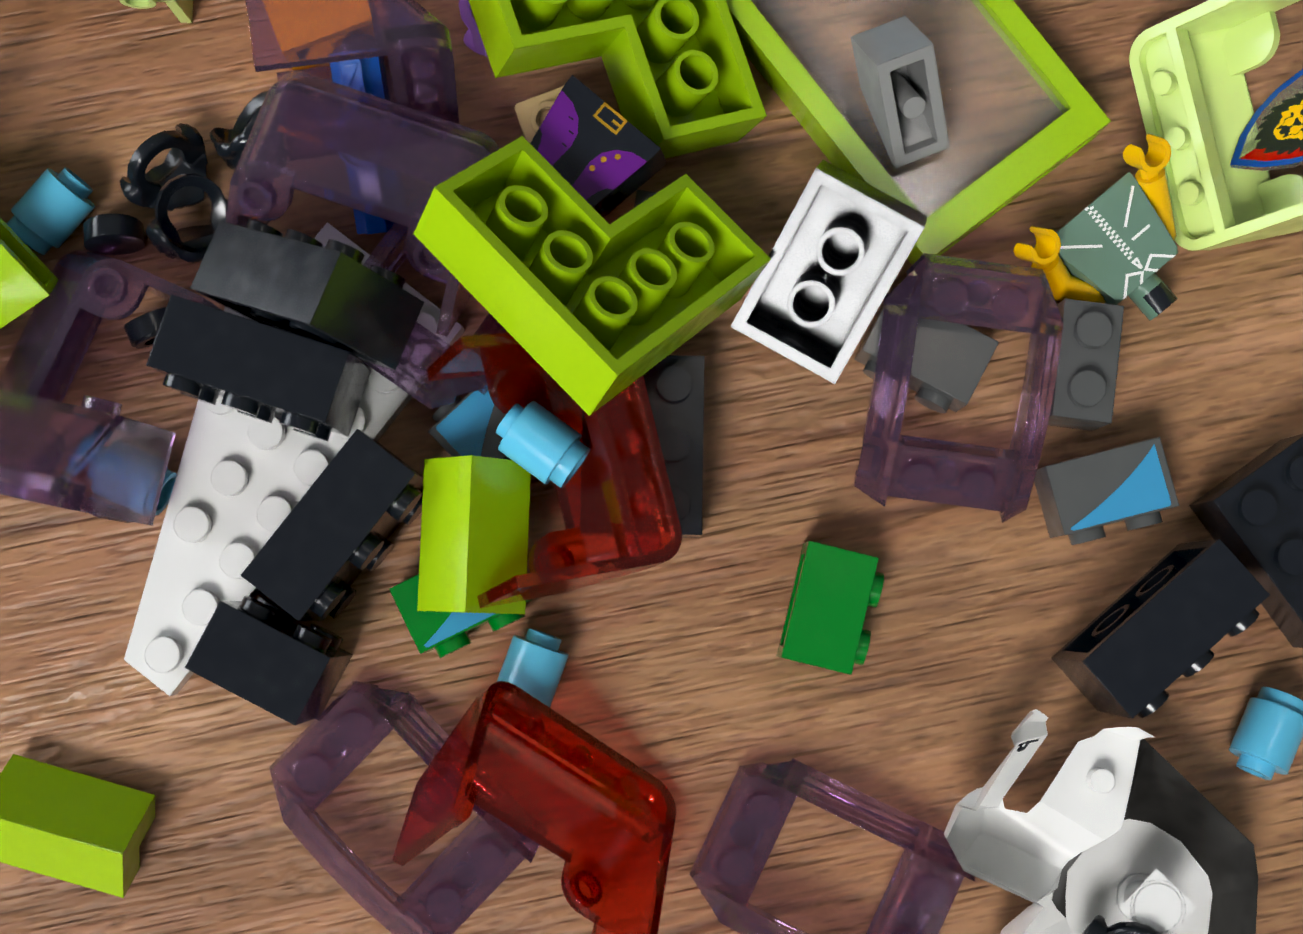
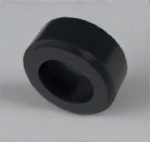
[83,213,145,255]
[124,307,166,349]

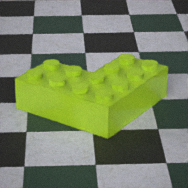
[468,0,767,159]
[414,136,771,416]

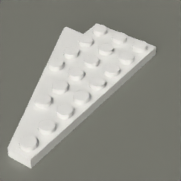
[124,222,465,696]

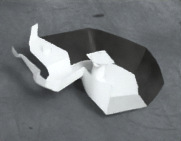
[944,709,1258,934]

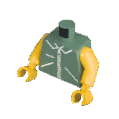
[1013,133,1178,321]

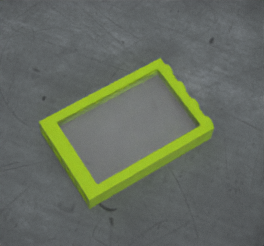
[726,0,1111,273]

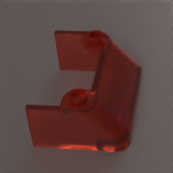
[426,332,682,608]
[392,681,676,934]

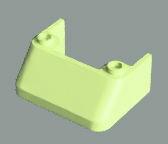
[1129,0,1303,251]

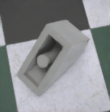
[851,16,950,168]

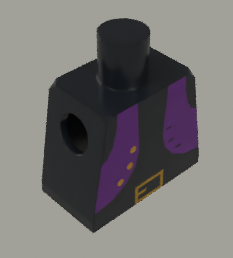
[530,75,667,218]

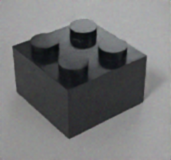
[185,596,353,725]

